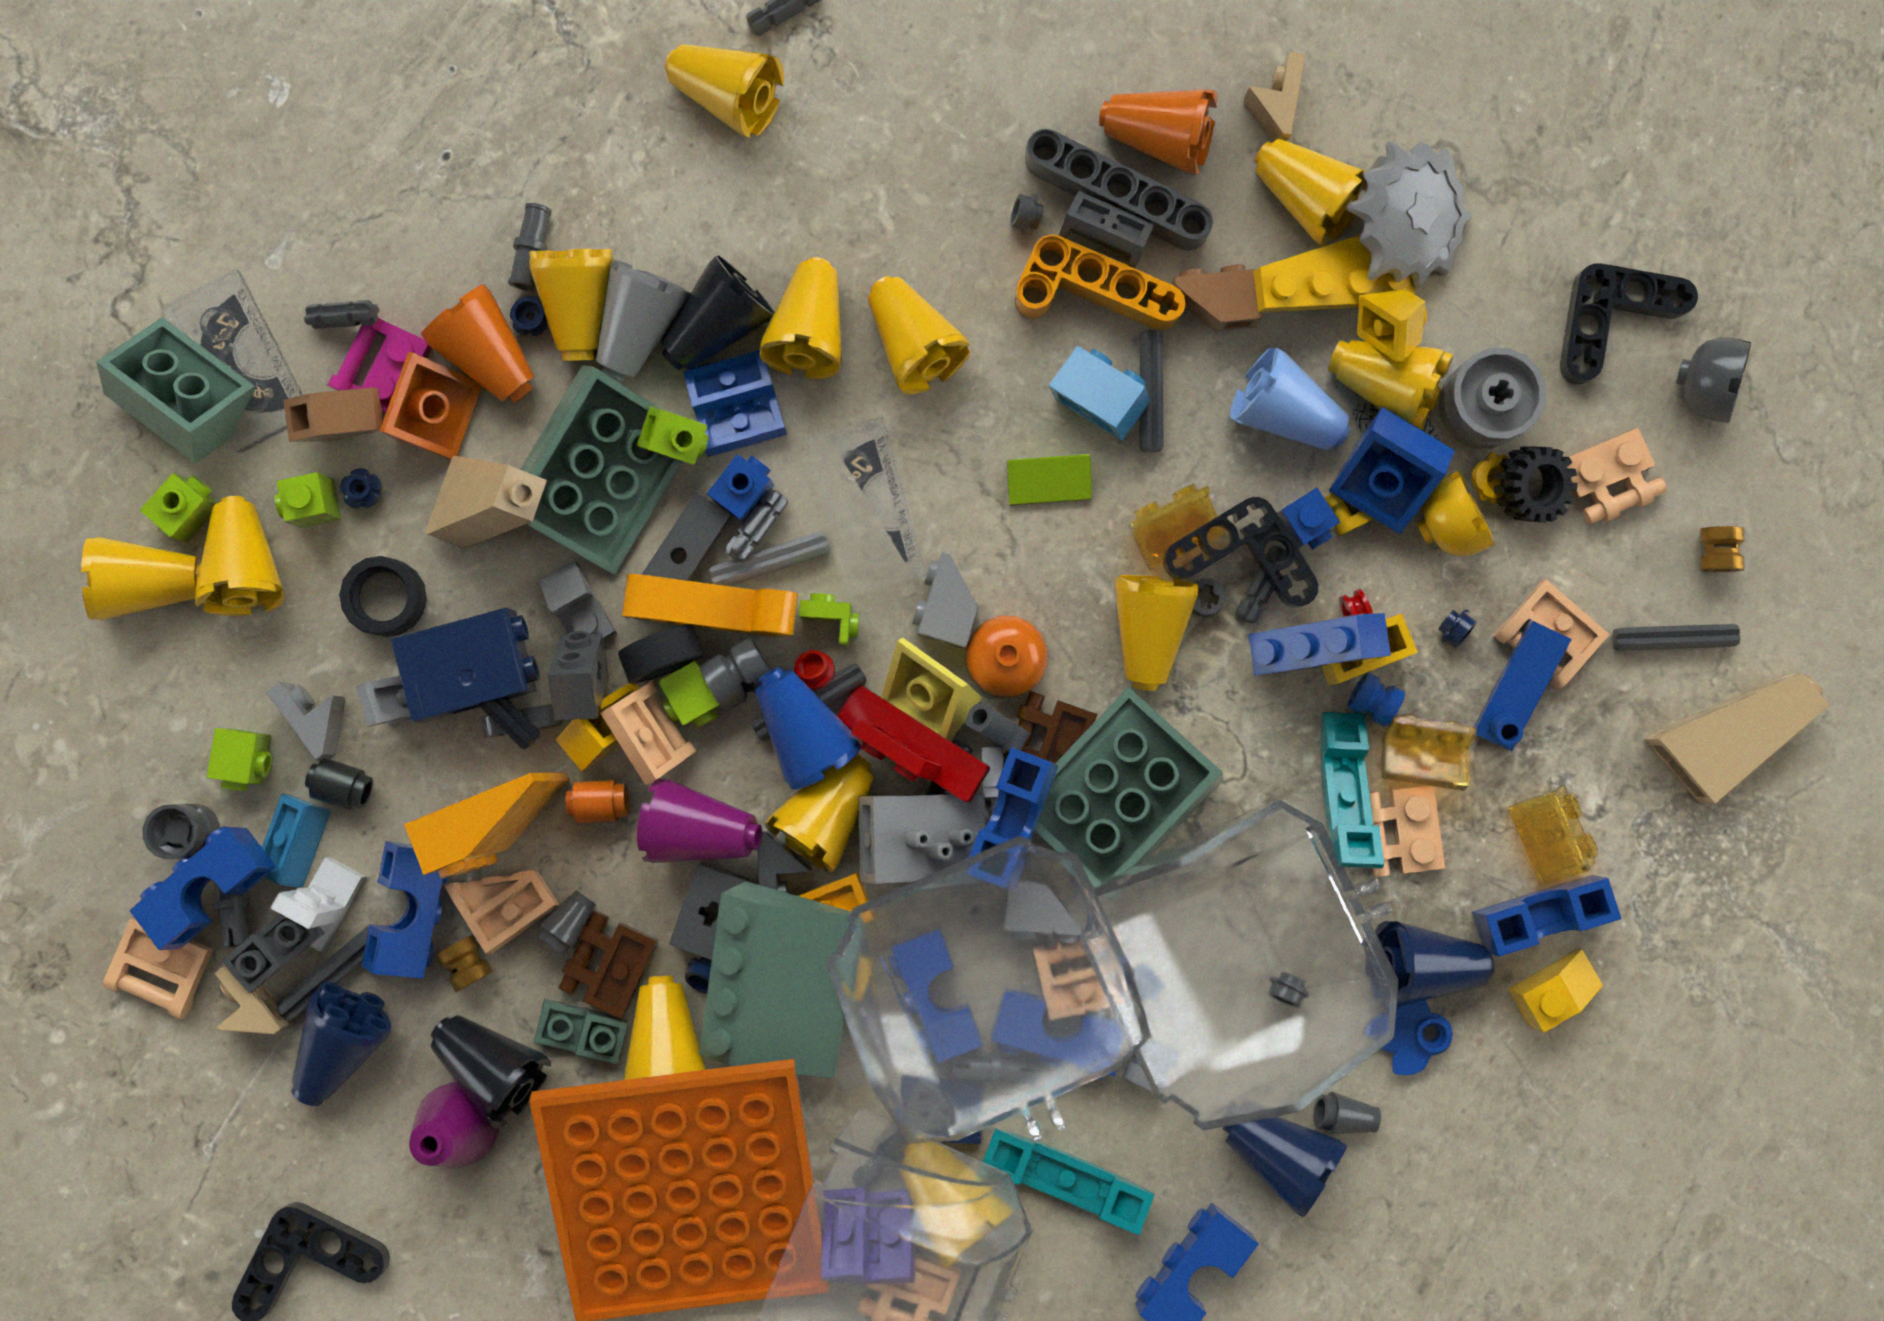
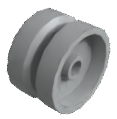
[1439,348,1546,448]

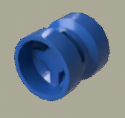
[1347,672,1405,728]

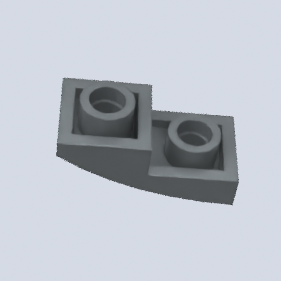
[222,914,325,993]

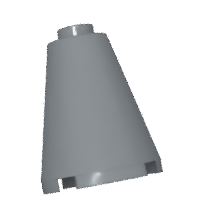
[596,259,691,382]

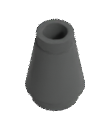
[536,890,596,955]
[1313,1091,1381,1134]

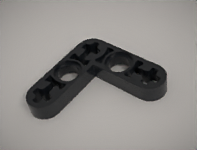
[1560,263,1698,384]
[1163,497,1319,607]
[231,1202,390,1321]

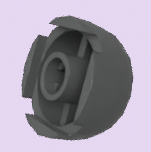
[1676,337,1752,423]

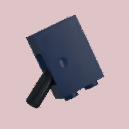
[391,607,540,750]

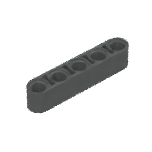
[1025,129,1213,251]

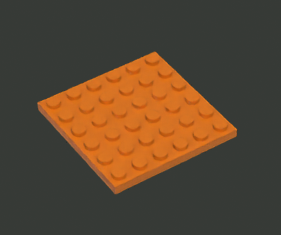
[529,1059,830,1321]

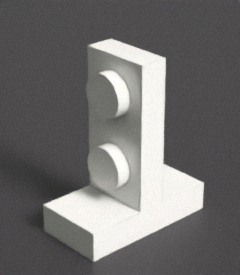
[271,857,366,952]

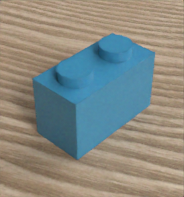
[1048,345,1151,441]

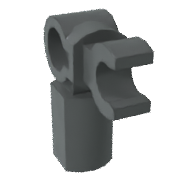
[966,702,1031,751]

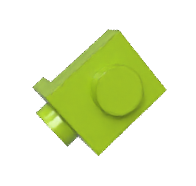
[799,593,859,647]

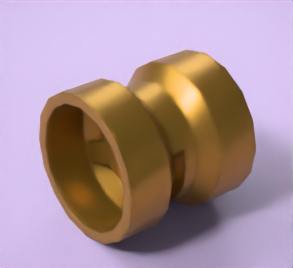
[1700,526,1744,572]
[435,934,493,993]

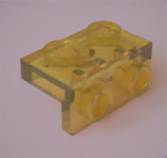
[1128,484,1226,570]
[1381,714,1477,791]
[1508,785,1598,886]

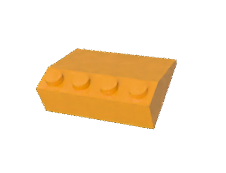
[404,772,569,879]

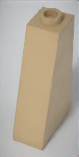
[424,455,547,548]
[1644,673,1830,804]

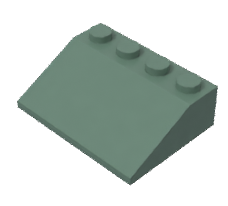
[520,365,682,575]
[1035,687,1224,901]
[699,881,860,1078]

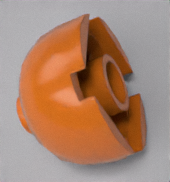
[966,615,1048,698]

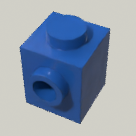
[707,454,774,523]
[1277,487,1340,550]

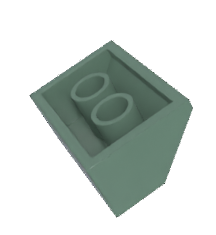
[96,317,255,464]

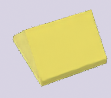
[881,637,983,741]

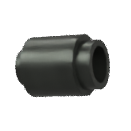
[305,758,373,810]

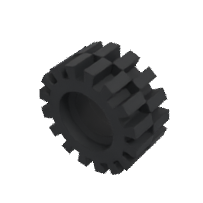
[1494,446,1578,523]

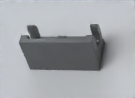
[1059,191,1154,268]

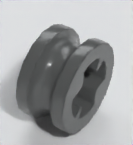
[1192,578,1226,617]

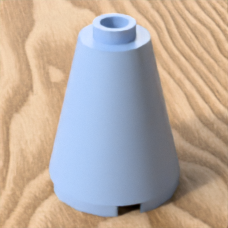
[1230,347,1351,450]

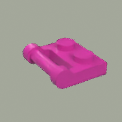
[327,318,432,413]

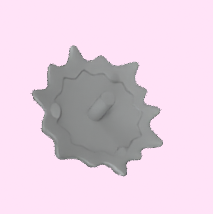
[1346,141,1472,288]

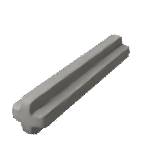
[709,531,830,586]

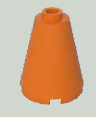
[1099,89,1218,175]
[421,284,535,404]

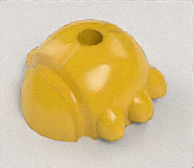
[1471,452,1507,504]

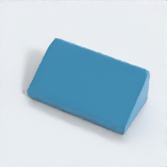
[262,793,330,888]

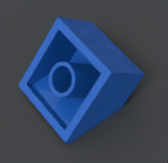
[1328,406,1455,534]

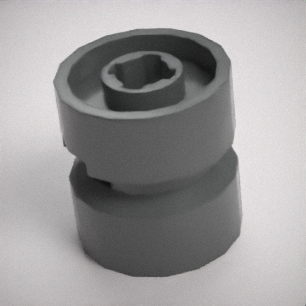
[699,637,771,712]
[142,803,220,860]

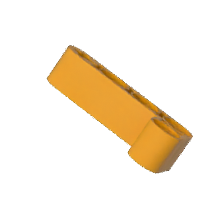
[1015,234,1186,331]
[622,574,798,637]

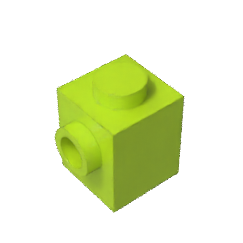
[637,406,708,465]
[139,472,217,542]
[274,472,341,528]
[658,661,722,729]
[206,728,272,791]

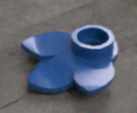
[1366,1000,1453,1075]

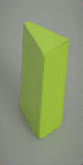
[1006,454,1092,505]

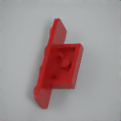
[838,685,990,803]

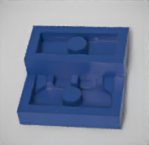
[683,350,787,457]

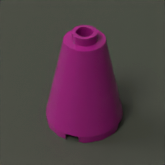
[637,779,762,863]
[409,1082,499,1168]

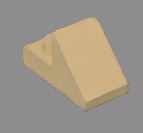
[1243,51,1305,142]
[214,965,295,1034]

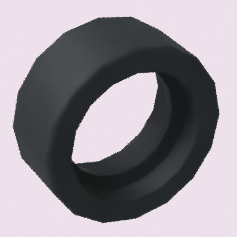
[339,556,427,637]
[618,624,704,684]

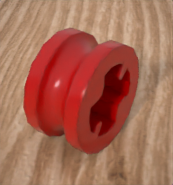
[1339,589,1373,617]

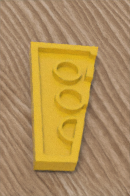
[1253,235,1416,312]

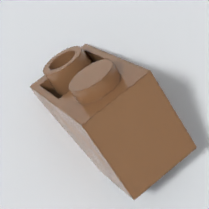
[1171,264,1263,332]
[283,388,383,442]

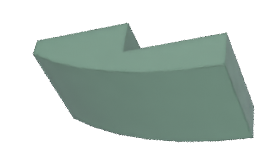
[533,998,628,1064]

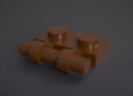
[1003,691,1097,767]
[558,911,659,1019]

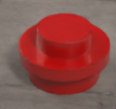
[794,650,835,691]

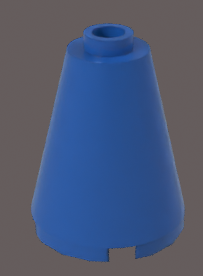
[755,667,861,790]

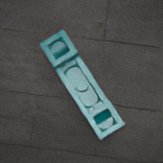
[1321,712,1385,868]
[980,1128,1155,1235]

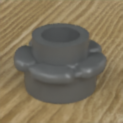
[1010,193,1043,234]
[1268,972,1309,1008]

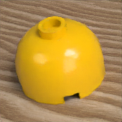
[1417,470,1496,556]

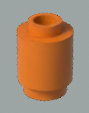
[565,780,629,824]

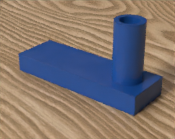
[1472,619,1572,751]

